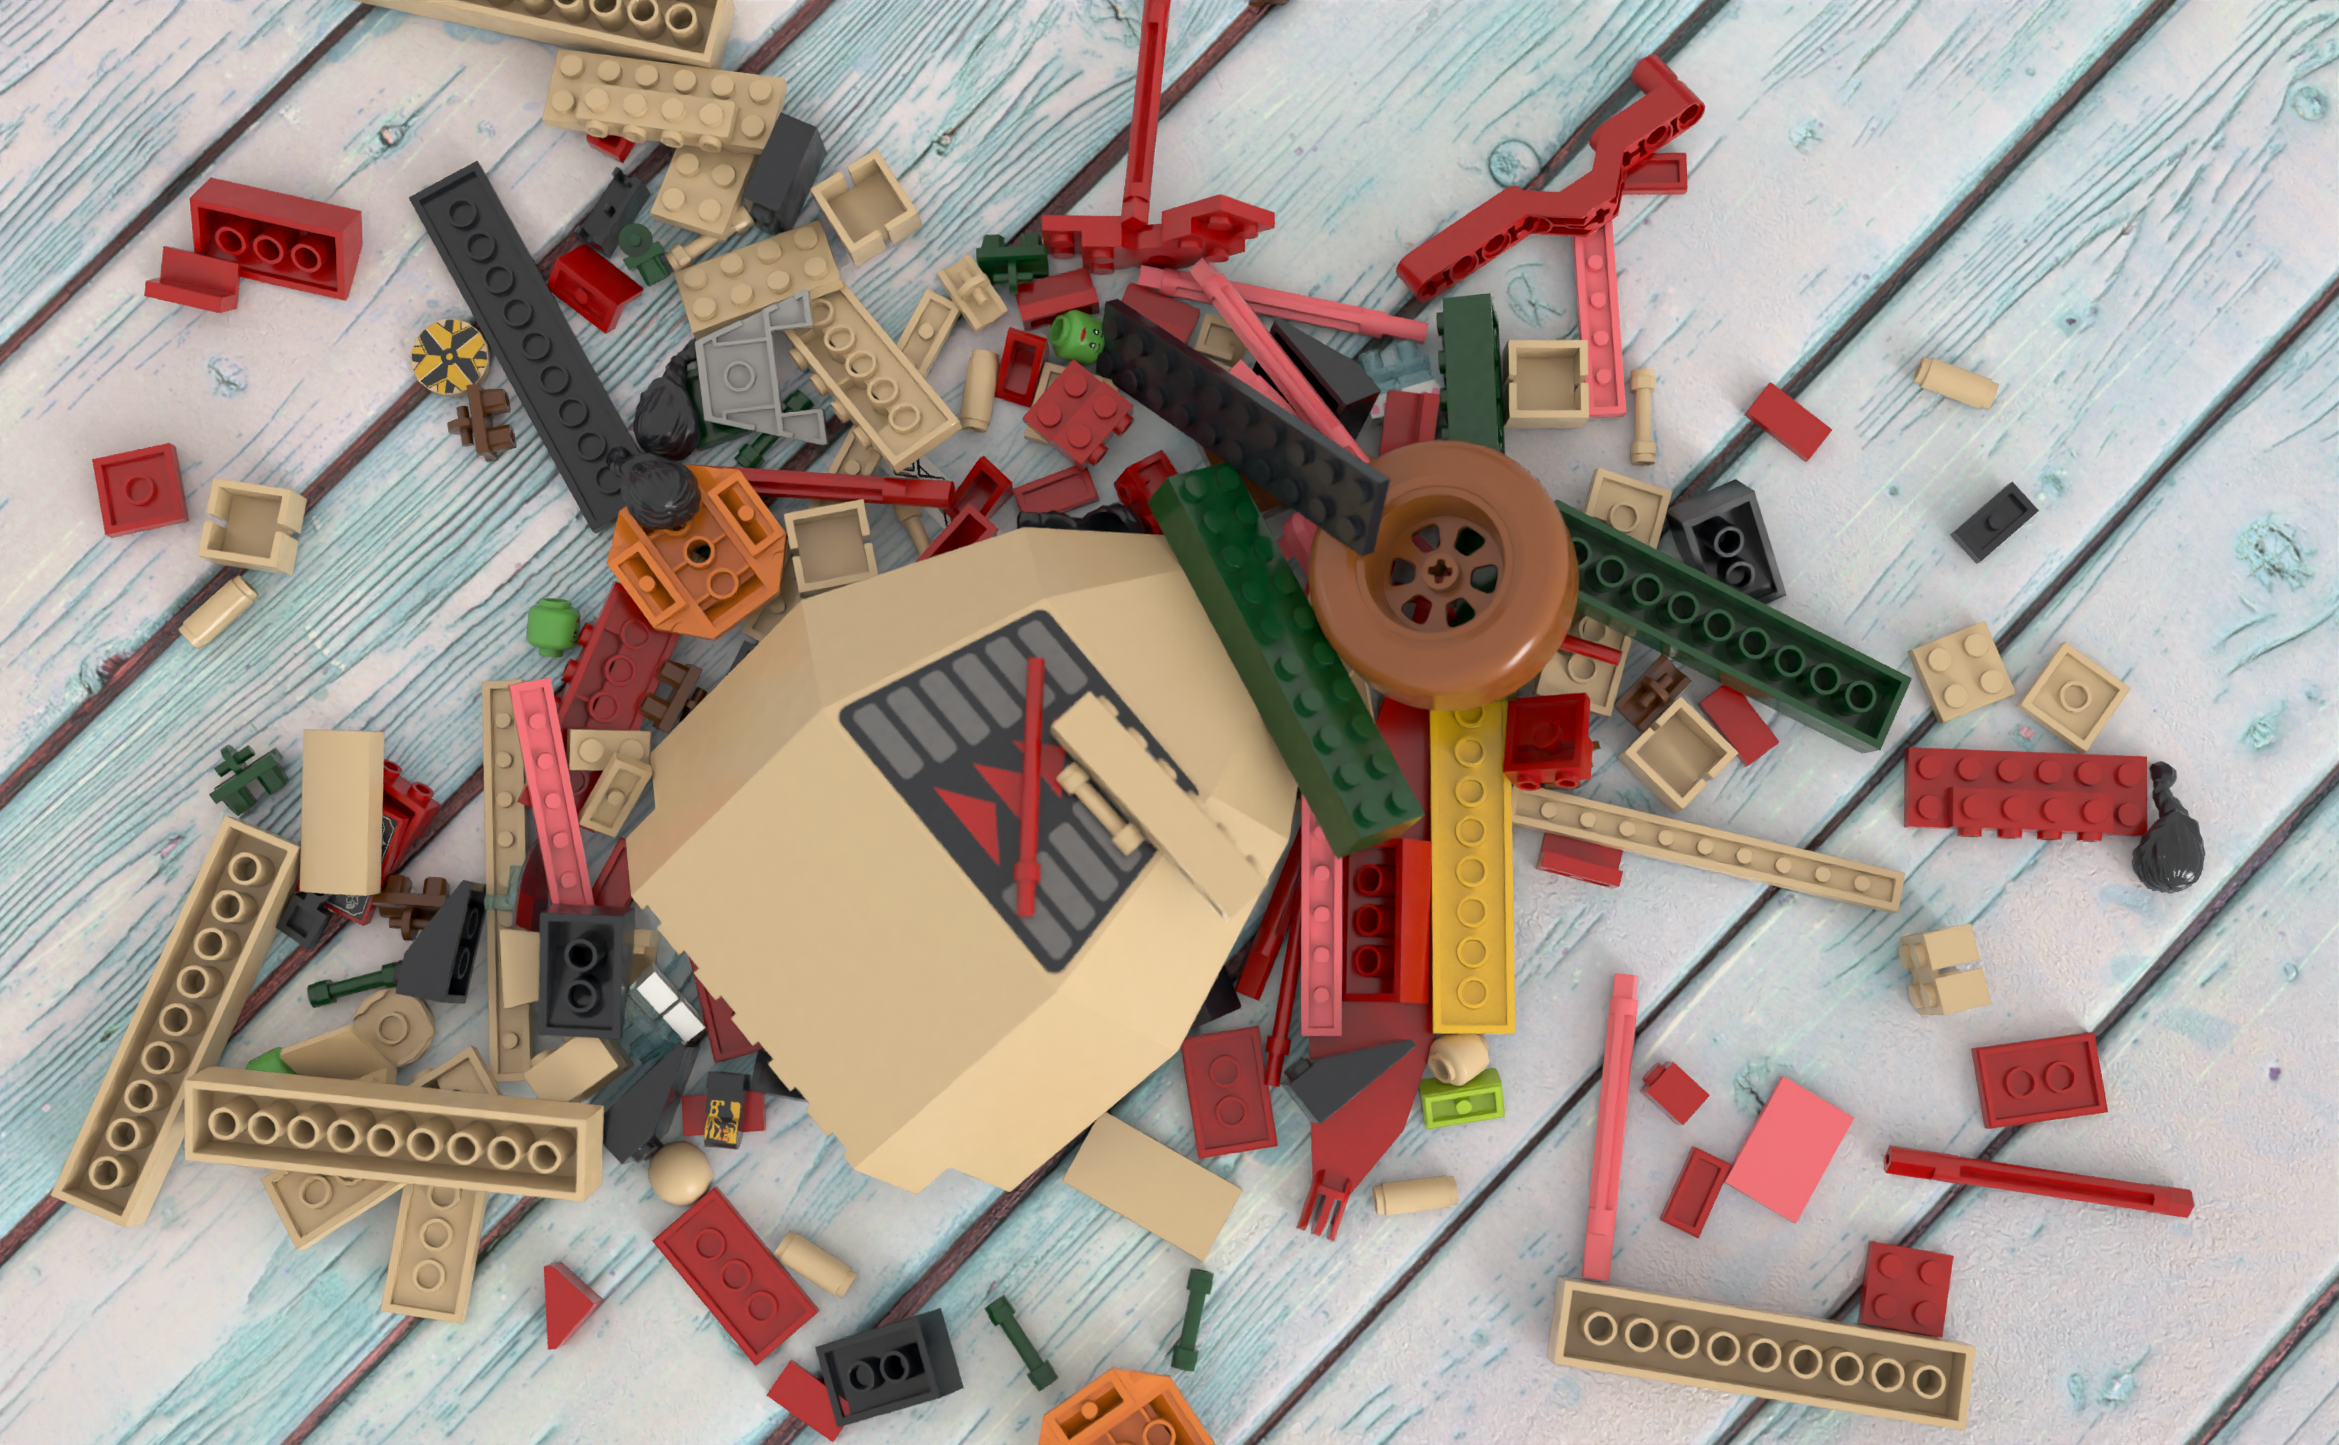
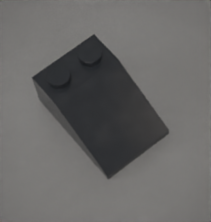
[1252,319,1381,441]
[1666,479,1787,604]
[393,880,486,1004]
[538,904,635,1039]
[1280,1039,1416,1124]
[603,1041,700,1164]
[815,1308,964,1428]

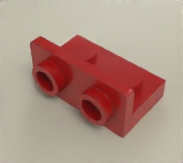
[1113,450,1178,535]

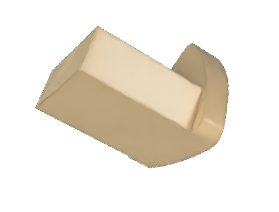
[1195,313,1248,367]

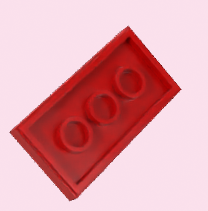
[652,1186,820,1366]

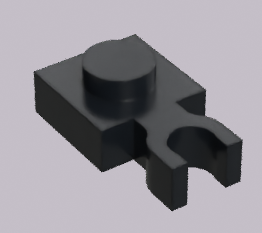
[275,892,337,949]

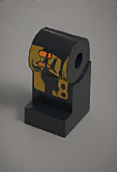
[704,1071,751,1150]

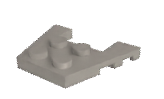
[695,290,829,445]

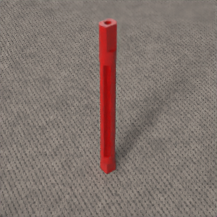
[1120,0,1171,231]
[690,464,955,509]
[1234,822,1302,1001]
[1883,1145,2195,1218]

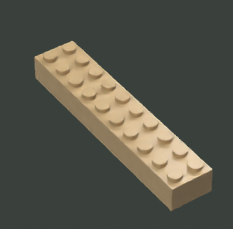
[353,0,736,70]
[51,816,301,1228]
[185,1066,604,1202]
[1547,1276,1976,1431]

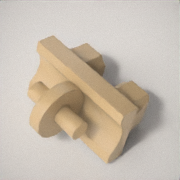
[936,253,1009,334]

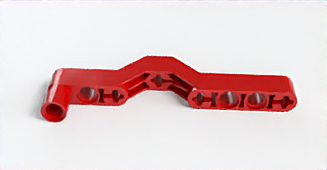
[1396,54,1706,303]

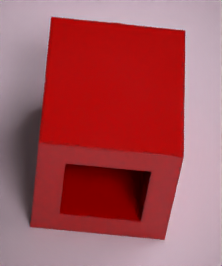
[1640,1061,1710,1125]

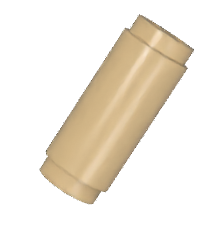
[959,349,1000,433]
[1913,357,1999,410]
[178,575,259,649]
[1373,1175,1458,1216]
[774,1230,858,1299]

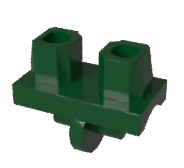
[618,223,670,287]
[976,233,1049,295]
[209,745,289,816]

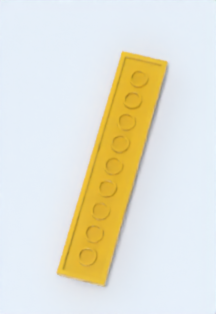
[1429,701,1515,1034]

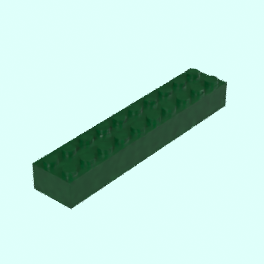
[1436,293,1518,702]
[1147,462,1425,859]
[1553,499,1912,754]

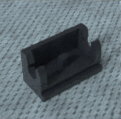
[574,167,651,259]

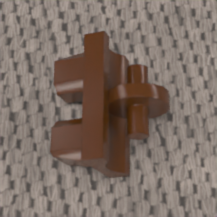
[447,383,517,462]
[1614,654,1692,733]
[638,660,708,733]
[371,874,450,941]

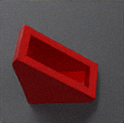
[994,327,1050,408]
[943,455,1013,520]
[915,503,999,562]
[544,1262,603,1350]

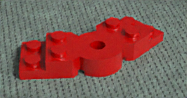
[1042,194,1275,275]

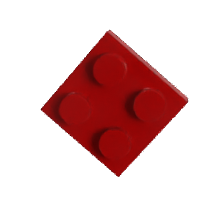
[92,443,189,538]
[1857,1241,1954,1337]

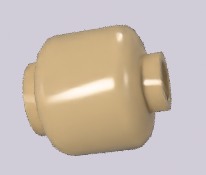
[1428,1034,1489,1086]

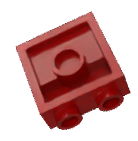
[1022,359,1134,471]
[1503,692,1593,791]
[383,759,441,874]

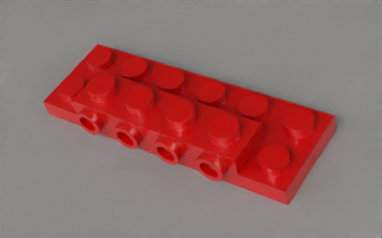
[517,581,680,833]
[1904,747,2147,842]

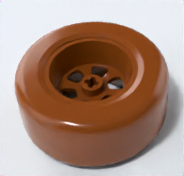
[1308,440,1579,711]

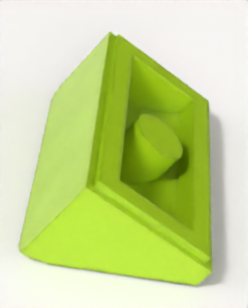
[1418,1068,1505,1130]

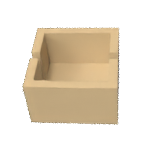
[810,149,922,267]
[1502,340,1589,429]
[197,478,307,576]
[784,499,878,598]
[1616,696,1738,813]
[1899,923,1992,1015]
[522,1036,635,1103]

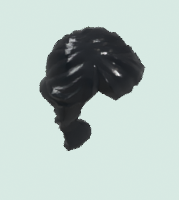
[633,338,701,462]
[605,446,701,530]
[1017,502,1146,534]
[2131,761,2205,894]

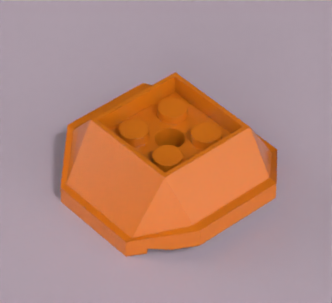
[607,465,788,641]
[1038,1367,1216,1445]

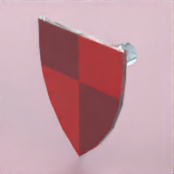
[484,839,549,933]

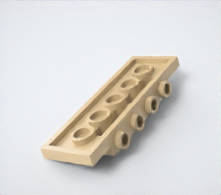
[542,49,788,155]
[781,281,962,474]
[1532,468,1672,718]
[261,1046,503,1251]

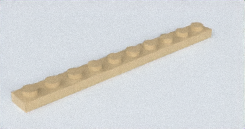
[741,288,961,642]
[482,680,534,1082]
[1512,784,1905,914]

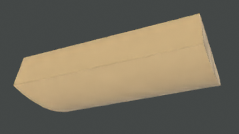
[300,729,384,896]

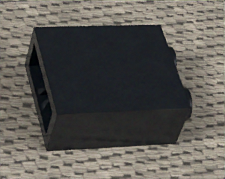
[742,112,827,236]

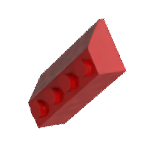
[190,177,363,301]
[1342,838,1432,1004]

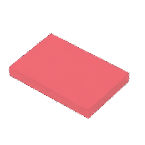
[1724,1076,1854,1224]

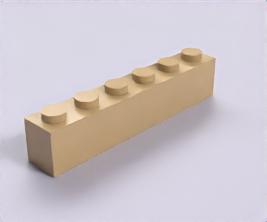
[1050,691,1269,923]

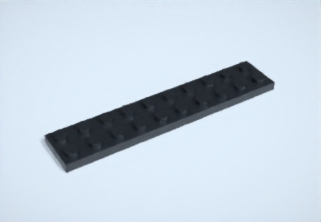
[409,161,641,534]
[1095,299,1390,556]

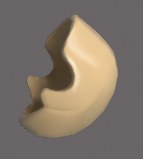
[648,1141,714,1207]

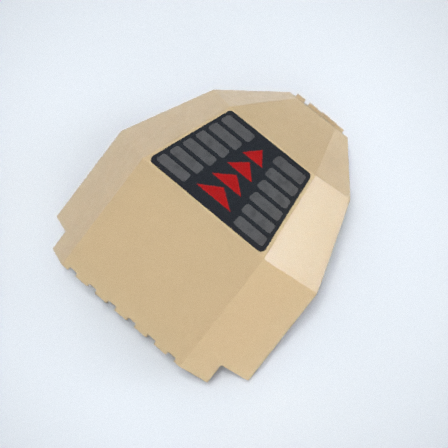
[626,527,1298,1195]

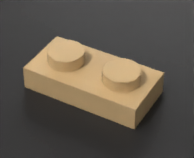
[566,729,651,771]
[577,752,653,838]

